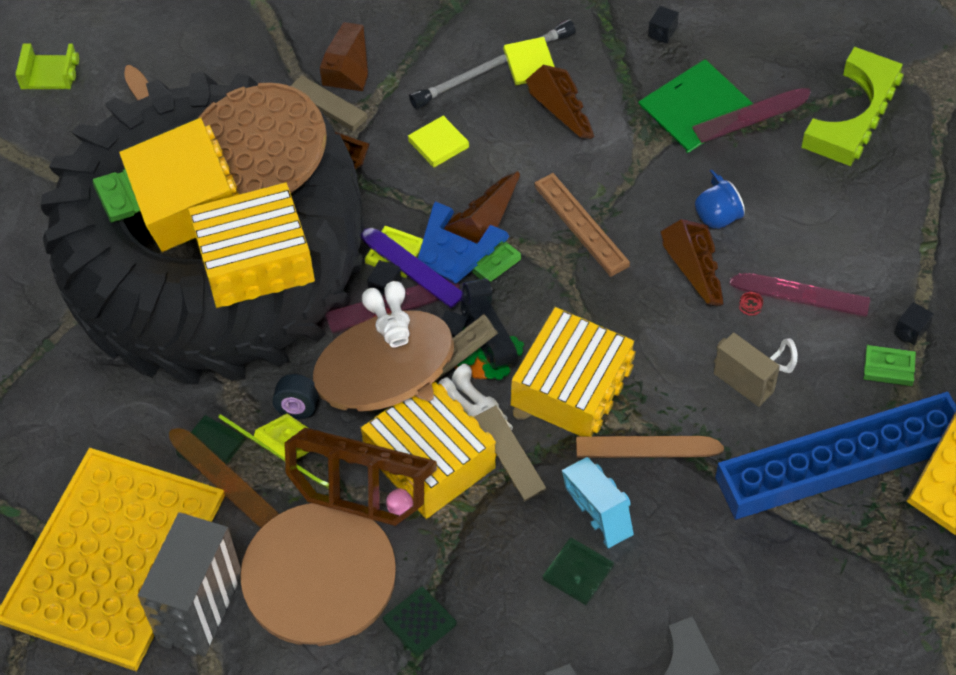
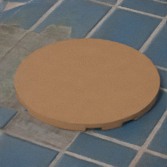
[199,83,327,194]
[313,311,454,411]
[241,503,396,646]

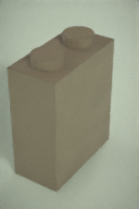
[714,333,780,407]

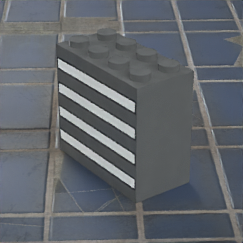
[137,512,241,657]

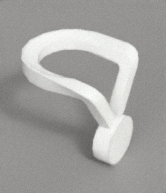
[770,338,797,373]

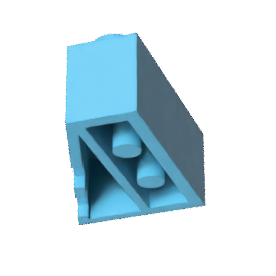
[562,457,634,548]

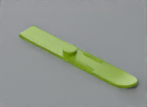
[219,414,329,490]

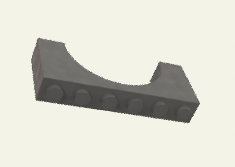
[545,616,721,675]

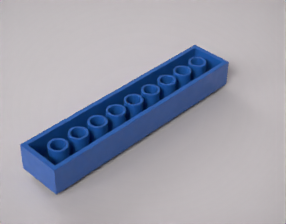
[715,392,956,520]

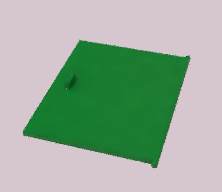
[638,59,758,154]

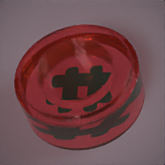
[739,292,763,316]

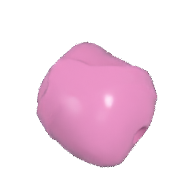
[386,488,413,515]

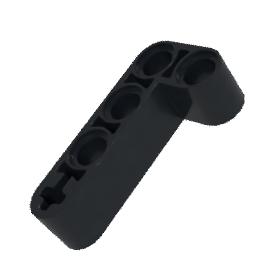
[461,278,518,369]

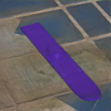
[361,228,462,308]

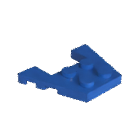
[418,201,509,284]

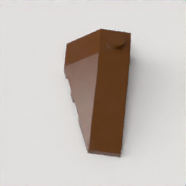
[320,22,368,91]
[525,64,595,139]
[444,171,520,243]
[660,219,724,306]

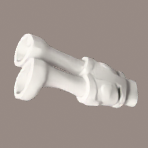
[362,281,410,348]
[438,364,513,430]

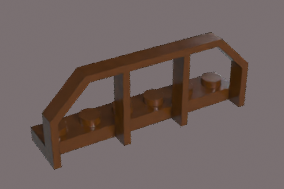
[285,427,437,526]

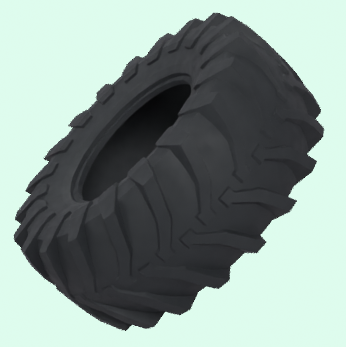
[41,72,364,384]

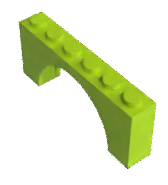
[801,47,904,166]

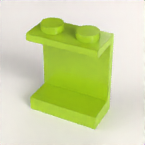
[15,43,79,89]

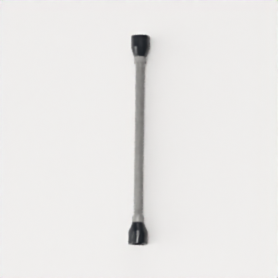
[409,19,576,110]

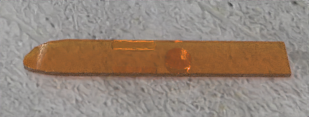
[169,428,279,528]

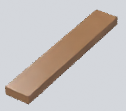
[535,173,630,277]

